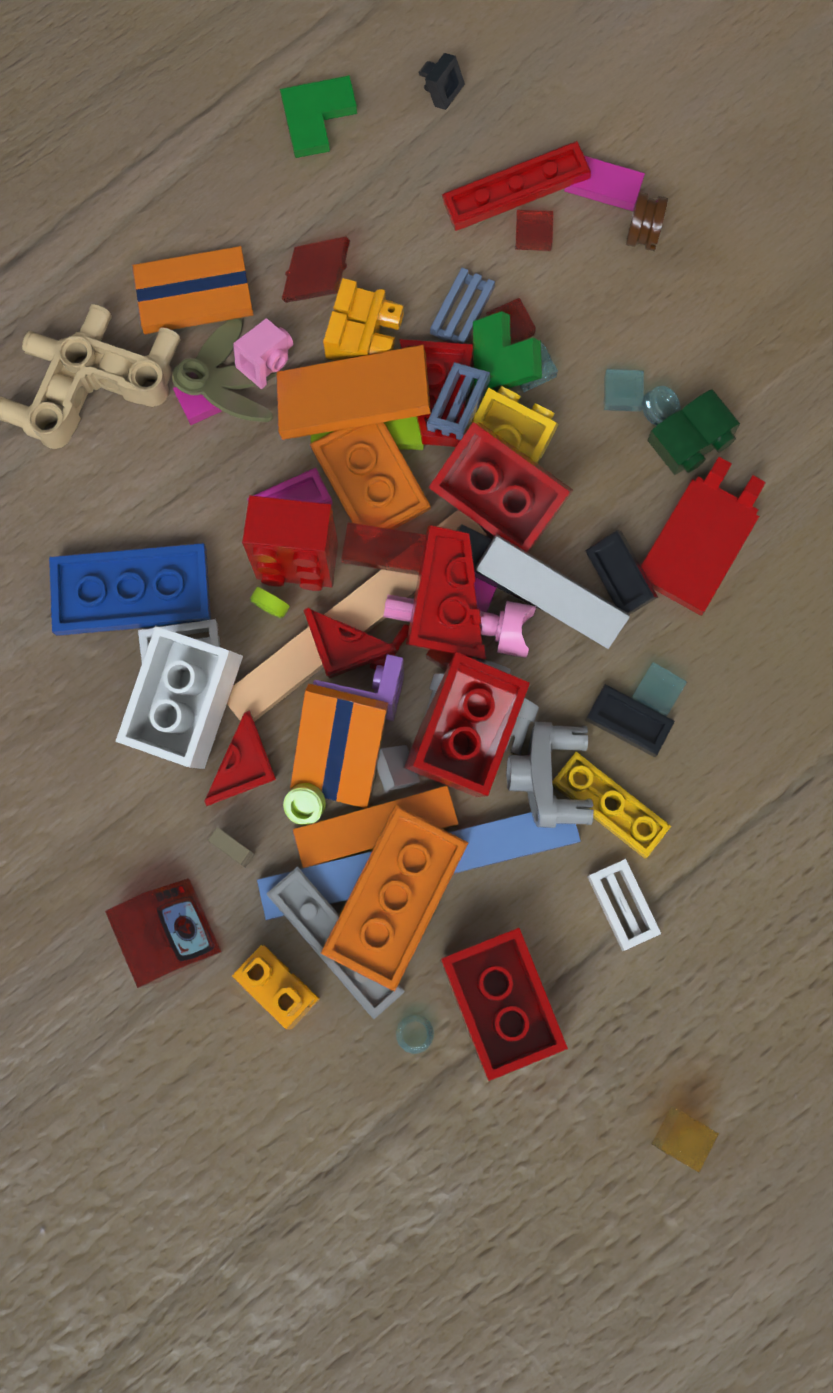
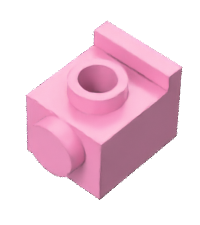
[233,318,293,389]

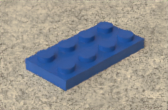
[49,543,211,636]

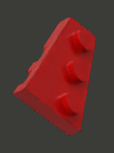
[399,339,473,447]
[406,525,486,660]

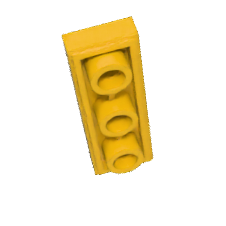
[552,752,671,859]

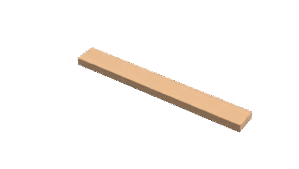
[227,510,487,722]

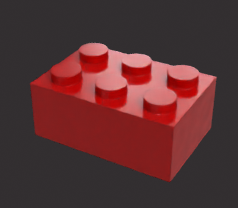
[428,422,574,553]
[242,495,338,591]
[440,928,568,1081]

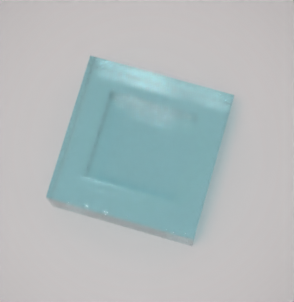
[604,369,644,412]
[631,662,687,716]

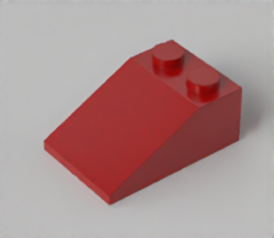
[404,652,530,797]

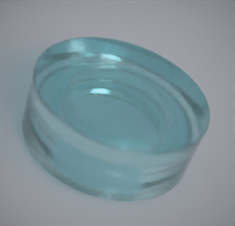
[642,386,681,426]

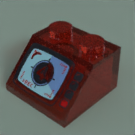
[105,878,222,988]

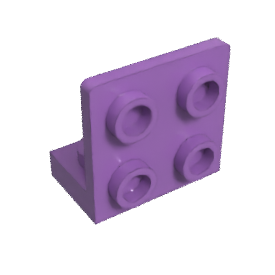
[313,654,404,721]

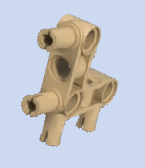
[0,304,181,449]

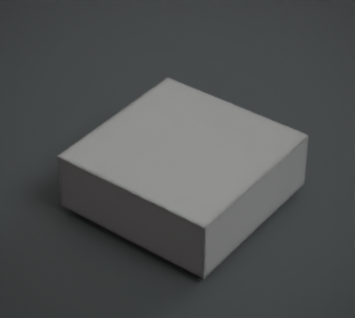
[376,745,420,791]

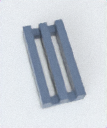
[430,267,495,344]
[427,362,490,440]

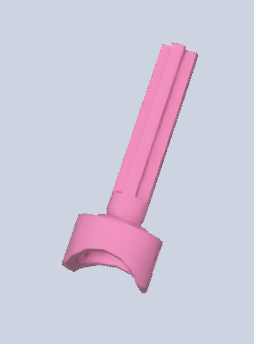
[383,594,536,658]

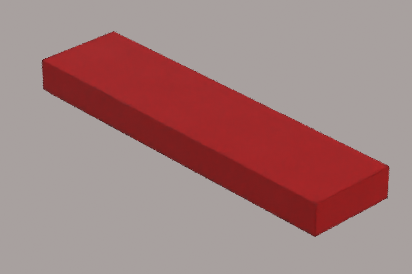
[442,141,591,231]

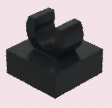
[418,53,465,110]

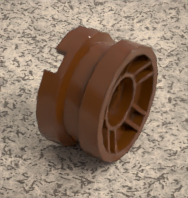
[626,192,668,251]

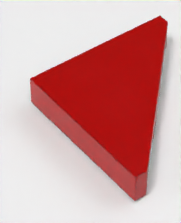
[303,608,397,679]
[204,710,276,807]

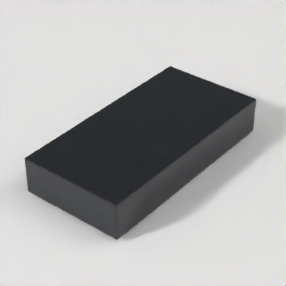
[585,530,658,615]
[585,684,675,757]

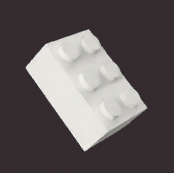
[115,626,243,769]

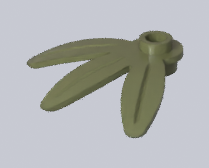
[172,318,281,422]

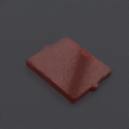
[282,236,350,303]

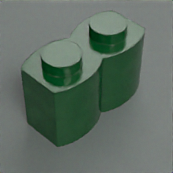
[647,389,740,475]

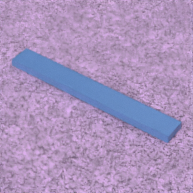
[257,812,581,920]

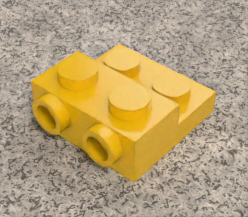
[470,386,559,463]

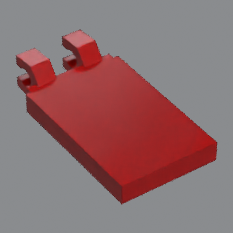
[641,457,766,616]

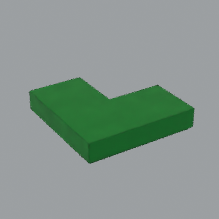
[280,75,357,158]
[473,311,542,396]

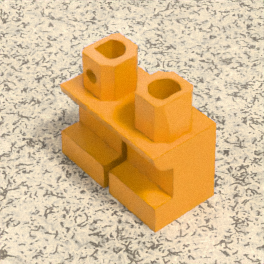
[323,278,404,361]
[232,945,320,1030]

